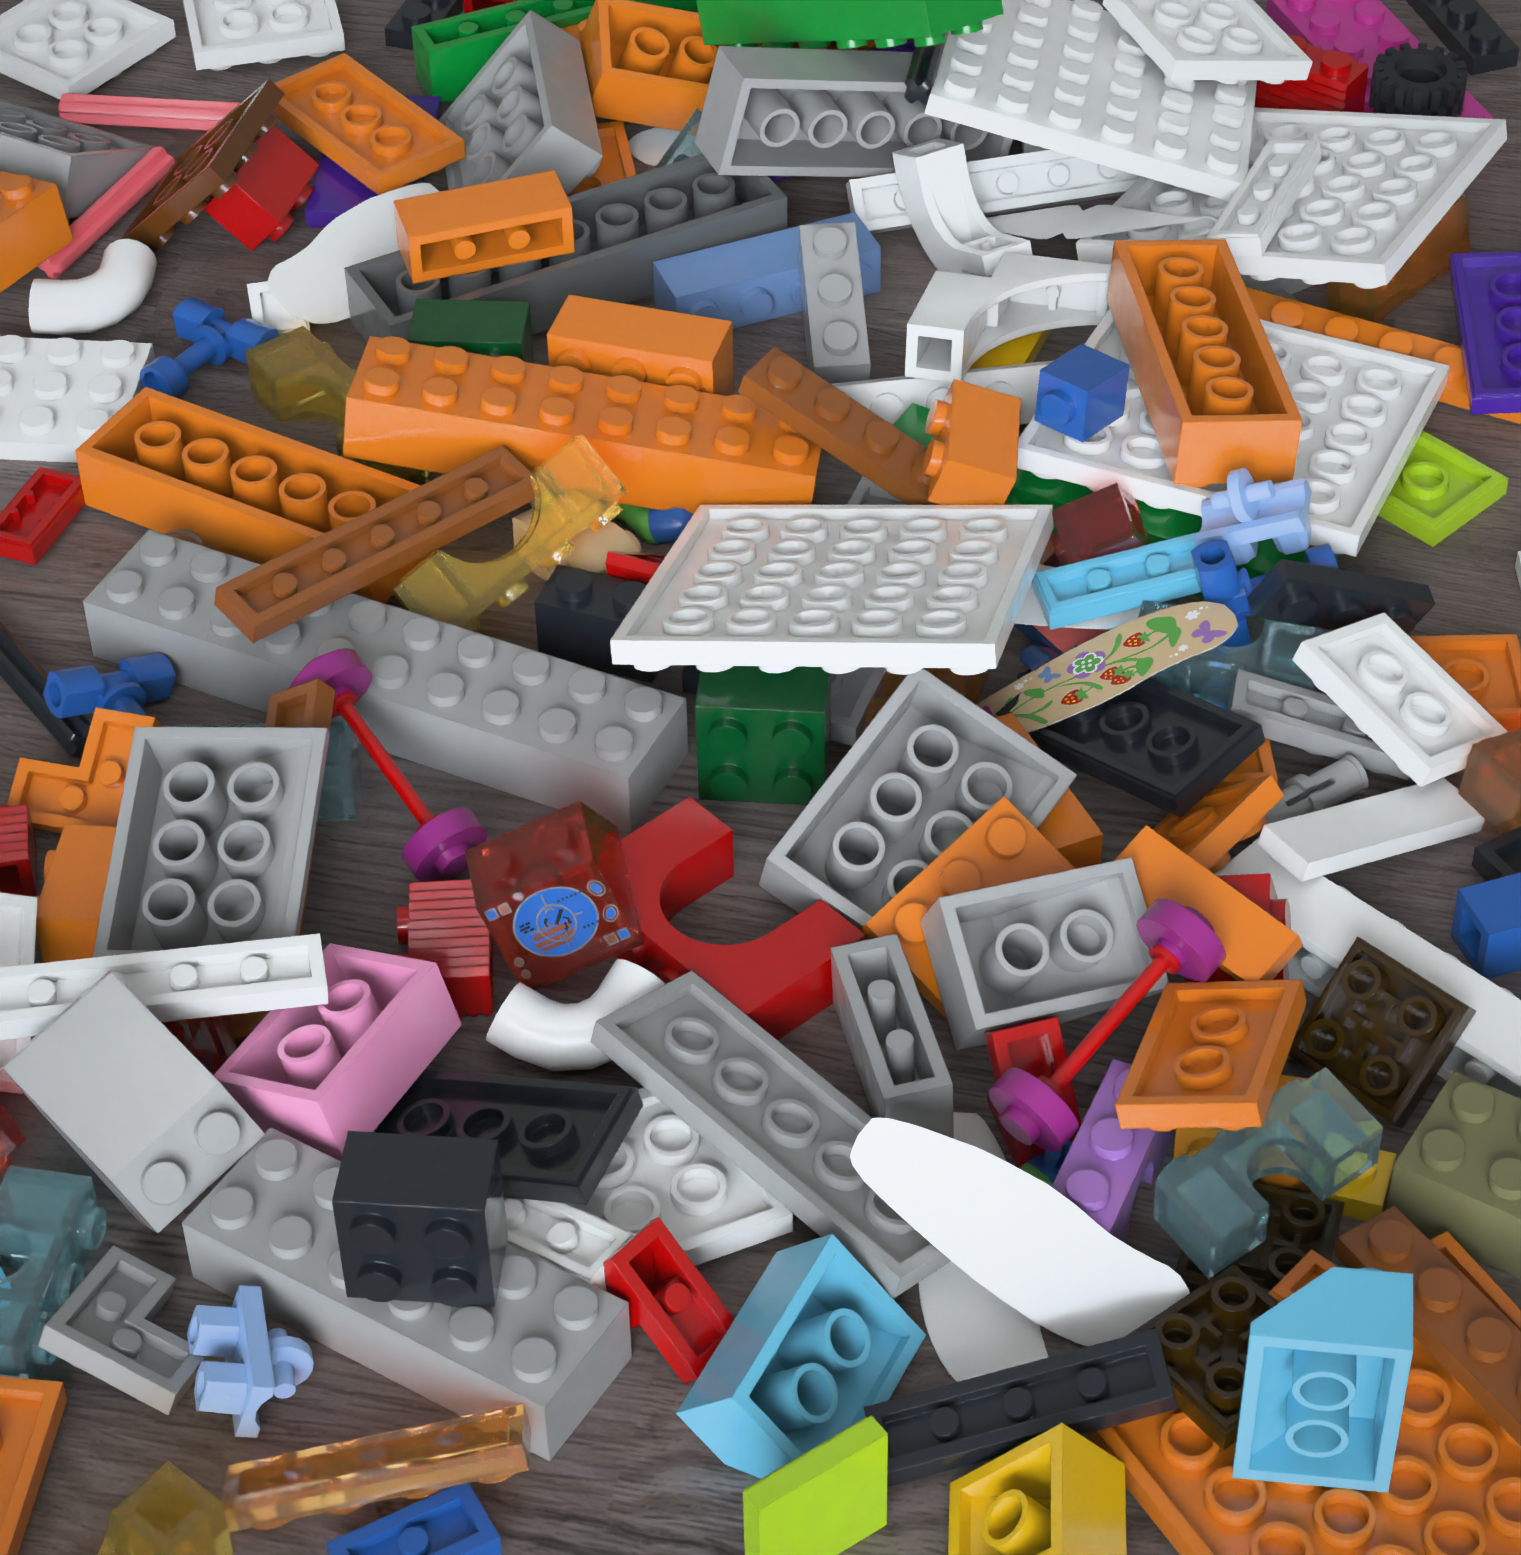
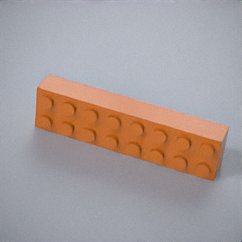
[343,336,822,515]

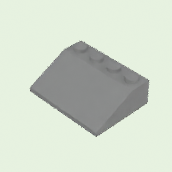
[439,10,603,195]
[0,99,155,224]
[759,669,1077,940]
[92,727,330,958]

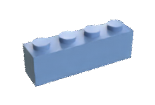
[653,212,881,329]

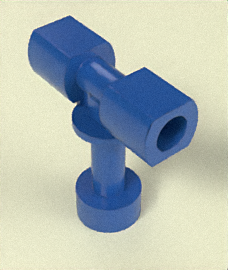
[140,297,281,398]
[1191,540,1338,659]
[43,652,176,719]

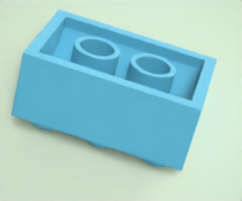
[676,1234,926,1479]
[1232,1267,1413,1492]

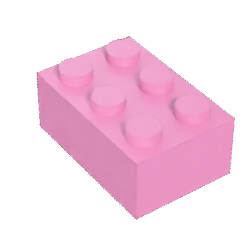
[213,943,462,1161]

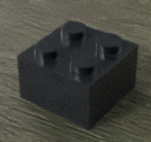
[332,1131,508,1307]

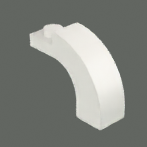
[892,138,1033,277]

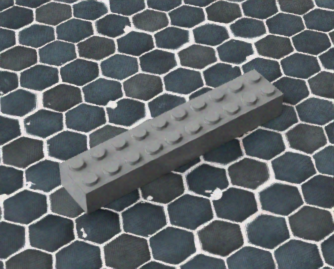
[83,529,689,833]

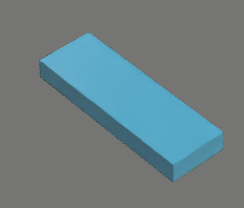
[1032,532,1201,630]

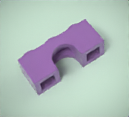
[1052,1059,1175,1243]

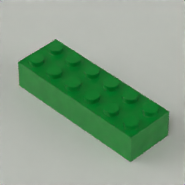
[696,0,1004,49]

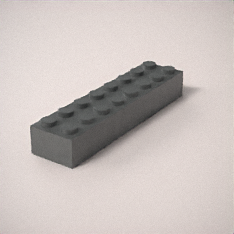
[344,154,788,342]

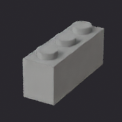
[798,222,871,384]
[830,934,954,1139]

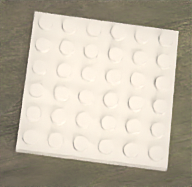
[925,0,1257,201]
[1076,107,1507,289]
[1017,308,1450,557]
[610,505,1054,675]

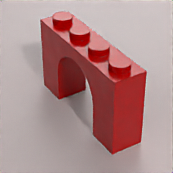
[569,796,866,1040]

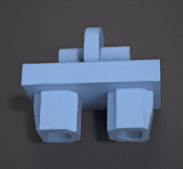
[1194,468,1312,566]
[187,1285,314,1438]

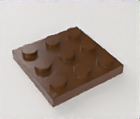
[121,79,285,251]

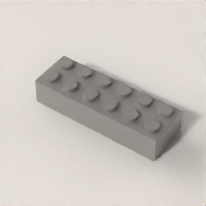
[695,46,1013,177]
[182,1127,632,1462]

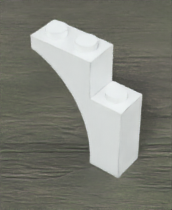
[905,252,1111,382]

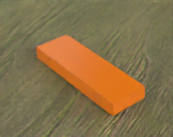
[1114,825,1303,981]

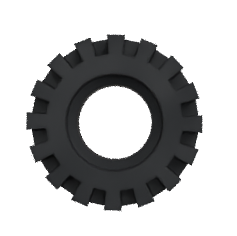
[1369,43,1468,117]

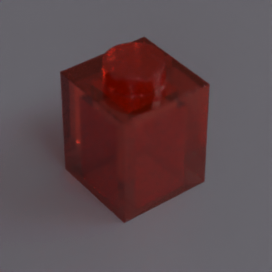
[1051,483,1150,566]

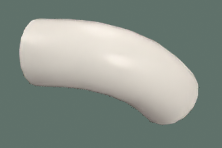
[29,239,157,335]
[486,959,665,1071]

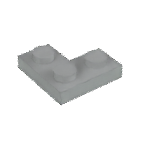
[38,1245,207,1415]

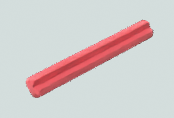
[58,93,241,132]
[38,146,175,279]

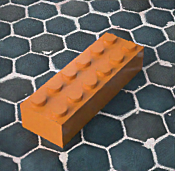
[1107,239,1302,487]
[75,387,436,603]

